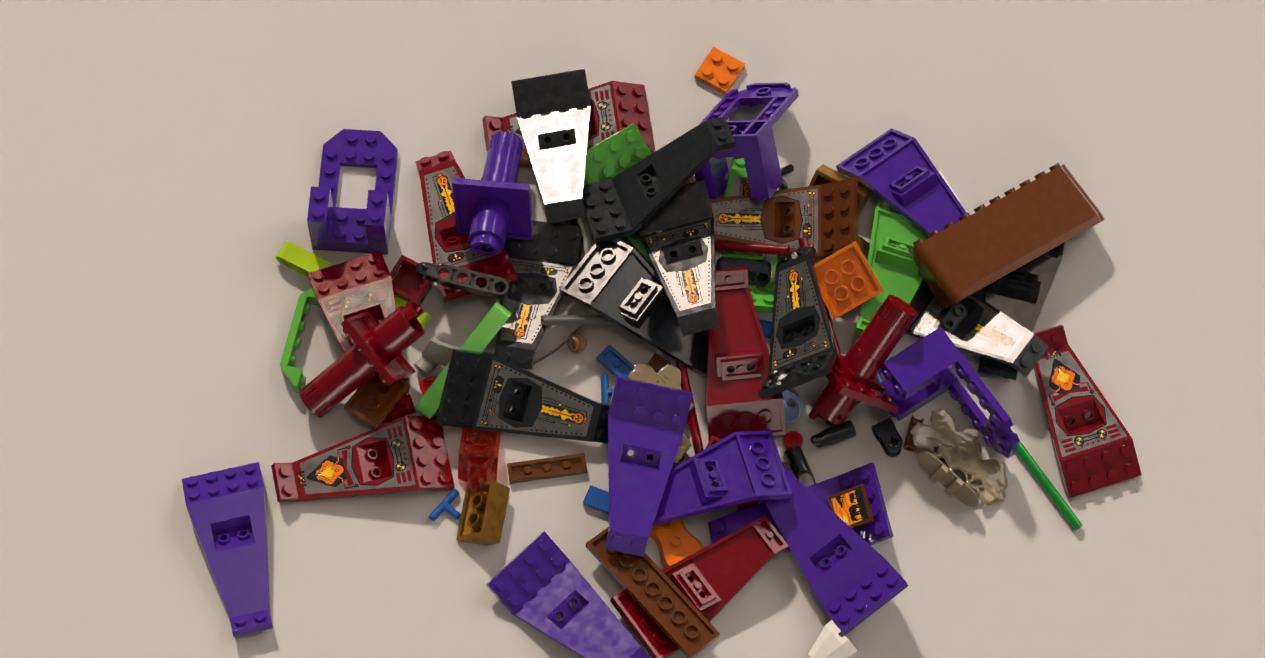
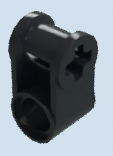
[872,418,903,458]

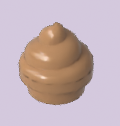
[567,333,588,353]

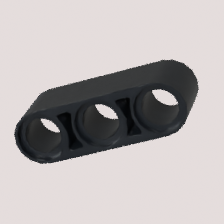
[716,257,772,285]

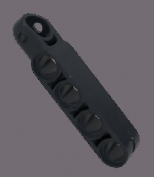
[415,262,509,299]

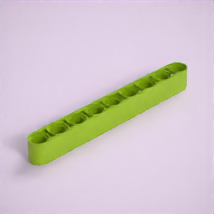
[275,241,431,329]

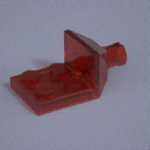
[458,428,501,491]

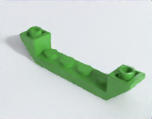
[280,288,319,393]

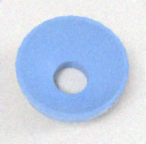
[782,389,803,424]

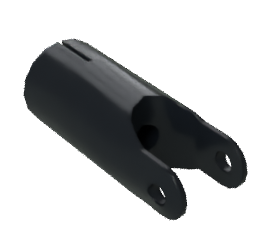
[810,420,856,448]
[784,445,816,484]

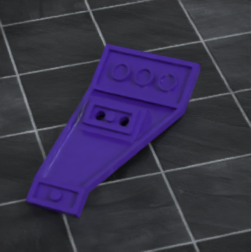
[182,462,273,637]

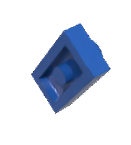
[596,344,634,379]

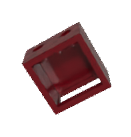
[390,255,435,307]

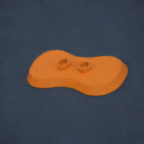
[649,519,704,569]

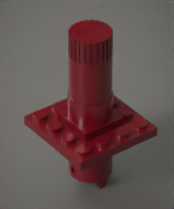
[808,295,918,426]
[299,301,425,418]

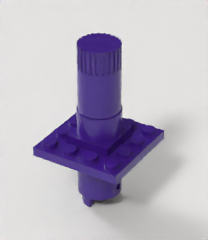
[452,131,533,255]

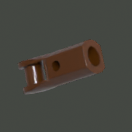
[903,415,924,452]

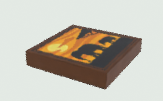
[827,484,875,530]

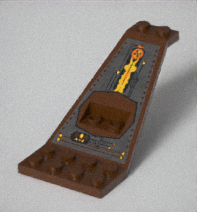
[710,178,858,258]

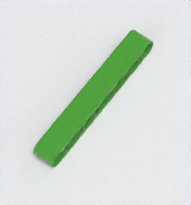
[414,302,512,419]

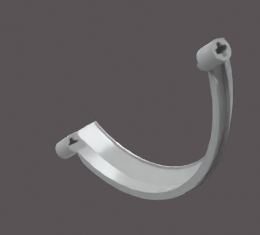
[414,218,595,377]

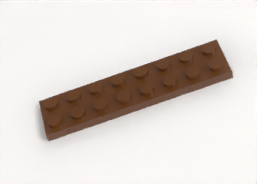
[585,527,720,658]

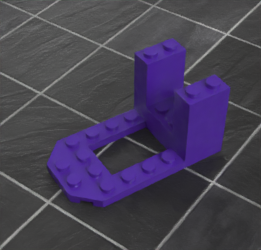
[695,82,799,200]
[307,129,398,254]
[881,327,1020,459]

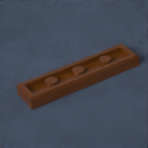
[507,453,587,484]

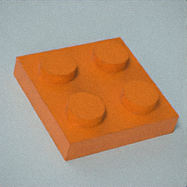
[694,46,745,95]

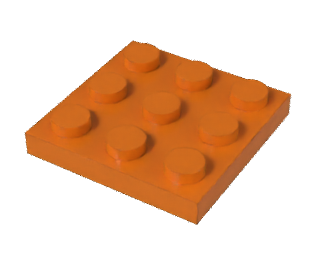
[813,241,885,319]

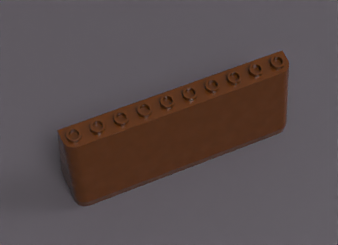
[909,163,1105,310]

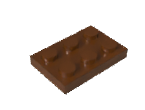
[344,372,410,430]

